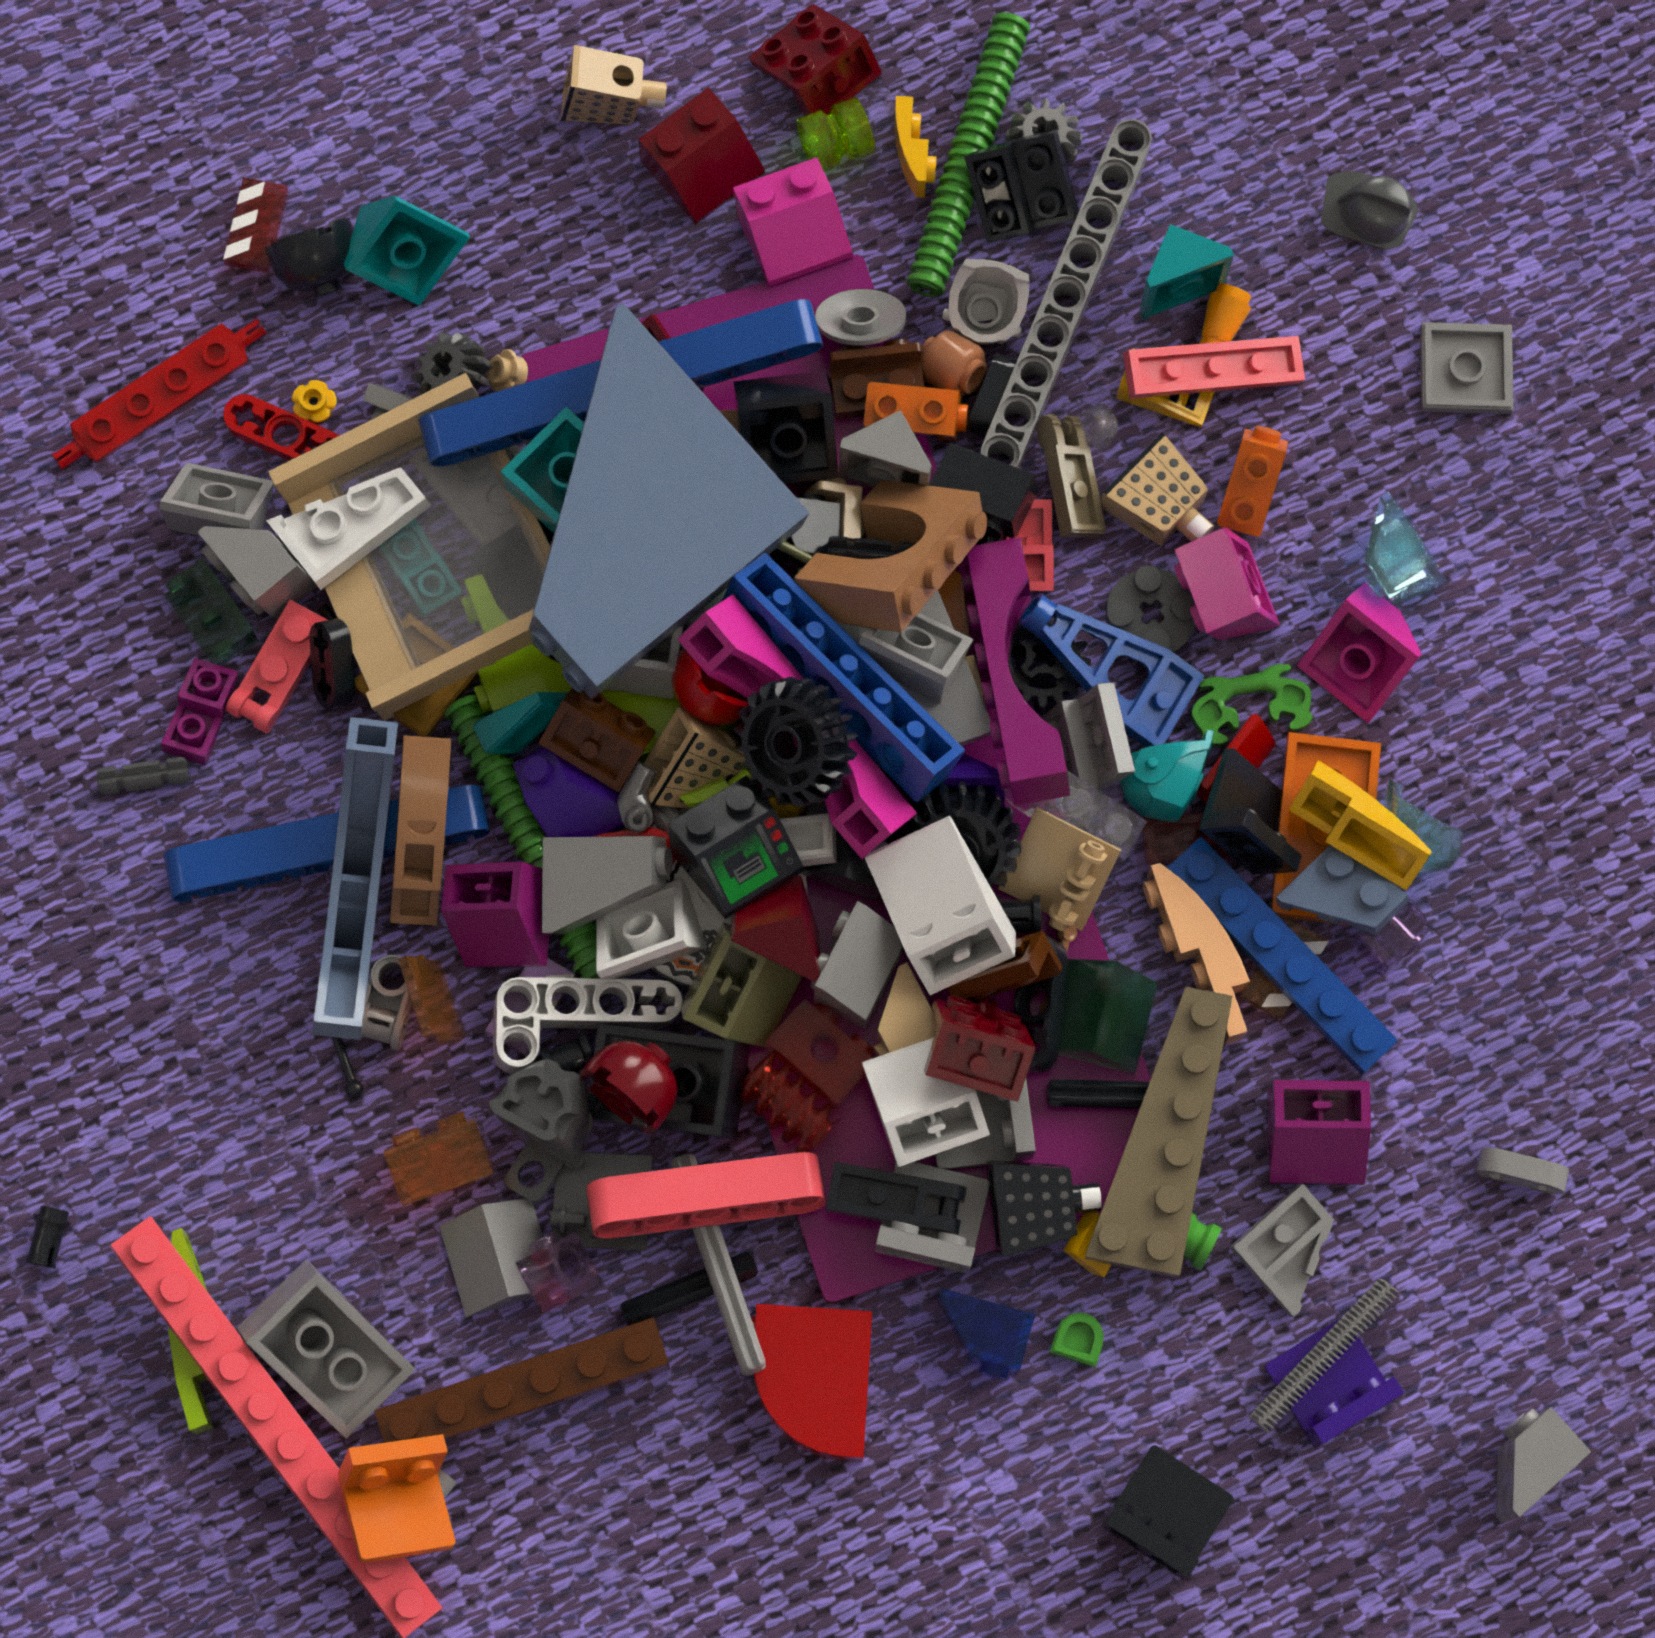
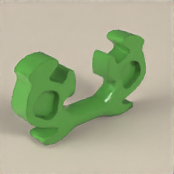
[1191,664,1313,748]

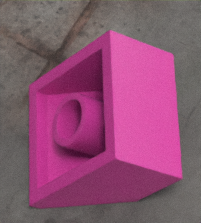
[733,157,853,287]
[1174,527,1280,640]

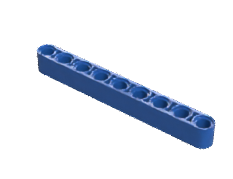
[418,299,823,467]

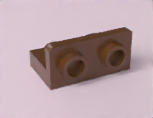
[829,339,924,419]
[538,688,656,793]
[947,931,1063,999]

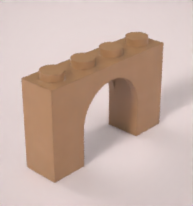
[794,479,987,633]

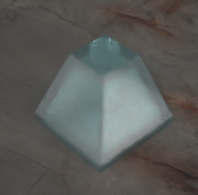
[1365,491,1448,605]

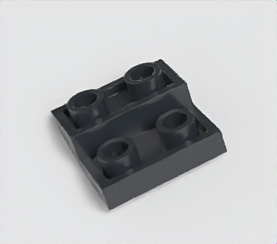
[964,129,1079,243]

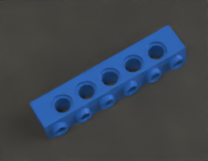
[721,553,965,803]

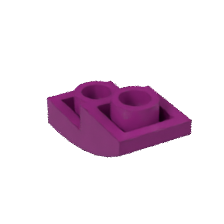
[161,658,238,766]

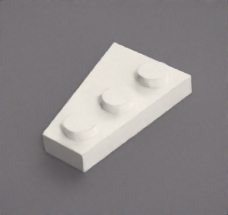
[266,467,431,590]

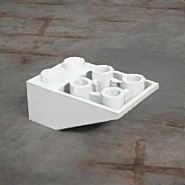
[865,815,1016,995]

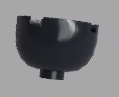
[264,218,354,298]

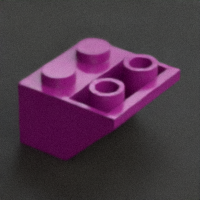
[441,861,550,968]
[1267,1080,1371,1185]

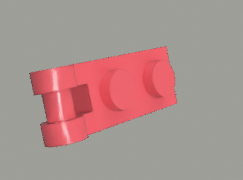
[225,599,327,734]

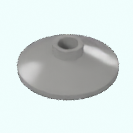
[815,289,906,345]

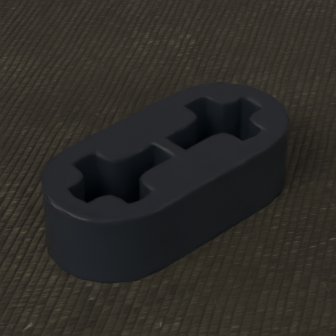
[966,352,1017,437]
[310,619,355,709]

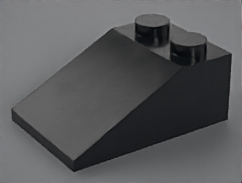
[587,1023,750,1141]

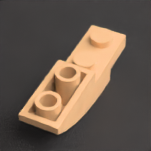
[1143,863,1250,1045]

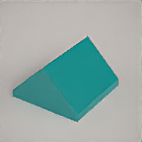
[344,195,470,306]
[1139,224,1234,320]

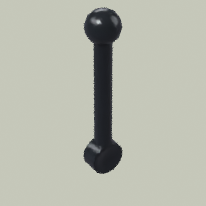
[331,1037,364,1098]

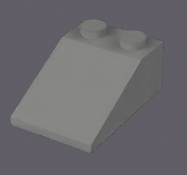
[237,1259,416,1439]

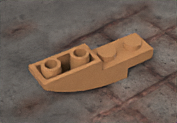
[390,735,451,926]

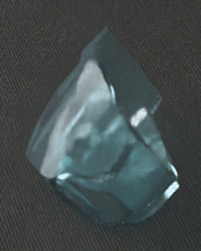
[1384,779,1462,875]

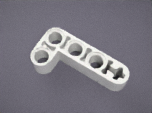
[493,977,683,1074]

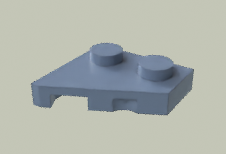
[1276,845,1408,935]

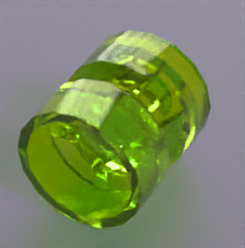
[796,97,876,171]

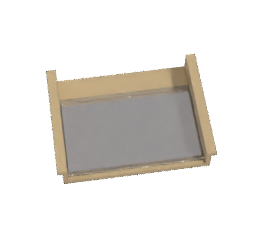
[268,373,551,721]

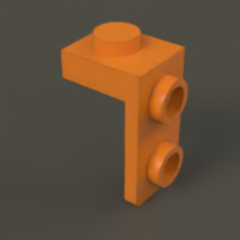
[863,382,969,443]
[1217,426,1288,537]

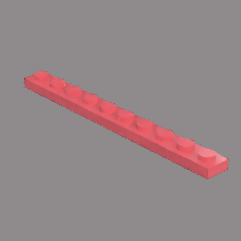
[110,1216,443,1638]

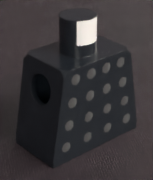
[987,1160,1102,1256]

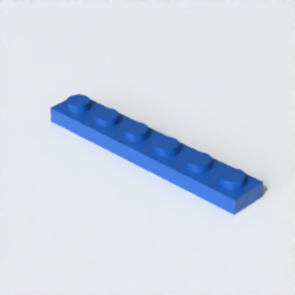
[1167,837,1398,1075]

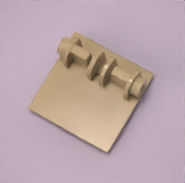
[998,807,1121,931]

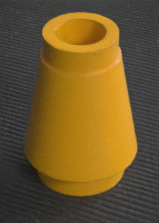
[1199,283,1252,344]

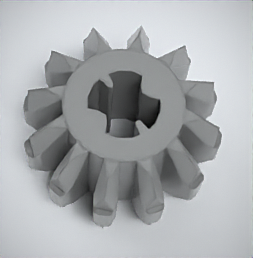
[1005,97,1082,163]

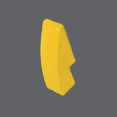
[1288,760,1432,891]

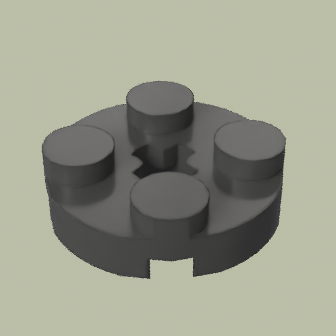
[1106,566,1196,654]

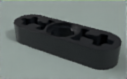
[1013,935,1068,1073]

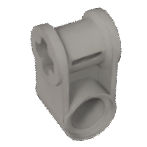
[354,955,417,1051]

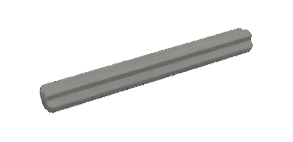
[671,1153,766,1376]

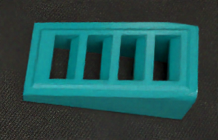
[473,692,569,754]

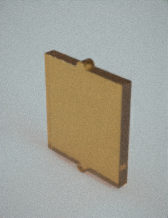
[398,954,465,1044]

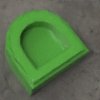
[1049,1312,1104,1368]

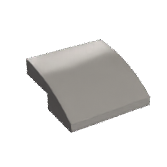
[1043,682,1135,803]

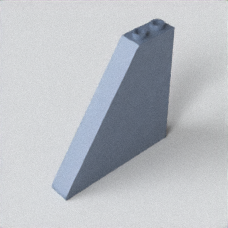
[529,303,809,699]

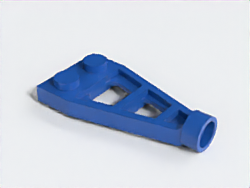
[1019,593,1205,747]

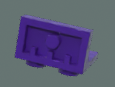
[1265,1317,1405,1449]

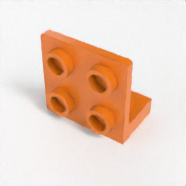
[338,1434,456,1563]

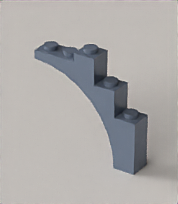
[312,717,398,1040]

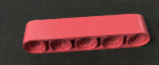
[586,1152,826,1239]

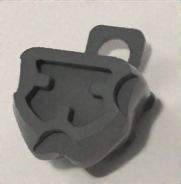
[489,1059,593,1203]

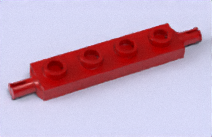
[51,318,267,470]

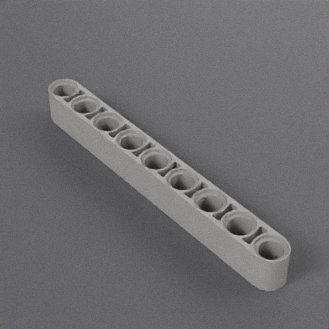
[980,119,1152,469]

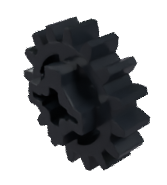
[1008,618,1091,714]

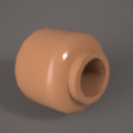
[921,330,987,396]

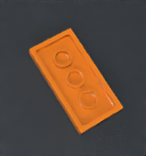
[1270,732,1381,926]

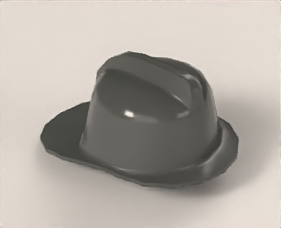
[1321,171,1418,249]

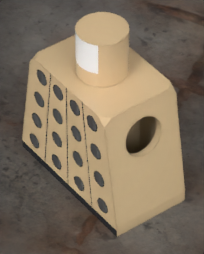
[561,45,667,125]
[1101,433,1214,546]
[644,706,752,809]

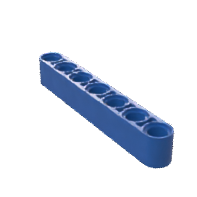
[163,785,490,902]

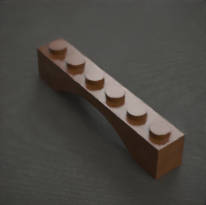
[374,1317,670,1444]

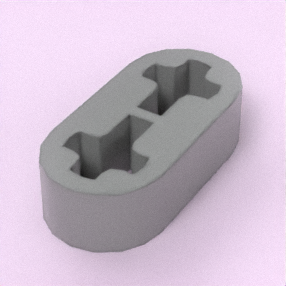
[1476,1147,1569,1194]

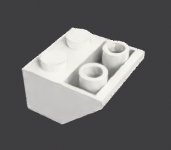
[862,1037,990,1167]

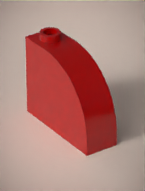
[750,1304,872,1462]

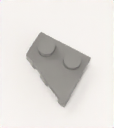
[1229,1184,1334,1317]

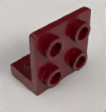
[749,4,882,128]
[924,996,1036,1102]

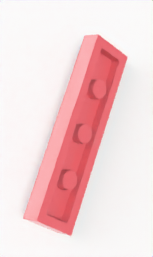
[1123,336,1305,399]

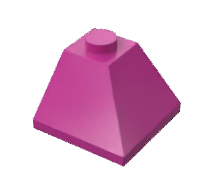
[1297,583,1422,723]

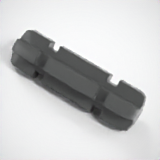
[97,757,190,795]

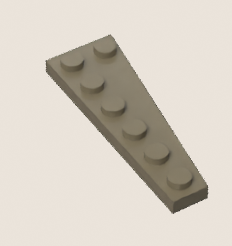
[1085,987,1232,1278]

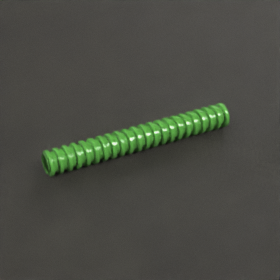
[906,12,1031,297]
[444,695,599,979]

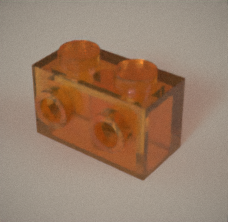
[383,1111,496,1206]

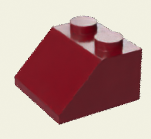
[638,87,765,225]

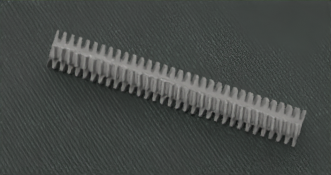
[1249,1278,1399,1433]

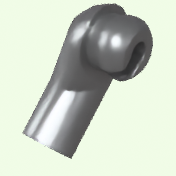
[617,761,658,833]

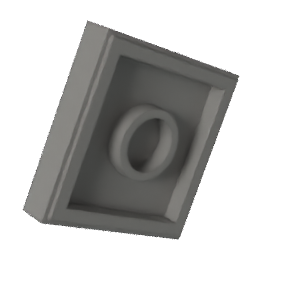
[1420,322,1513,414]

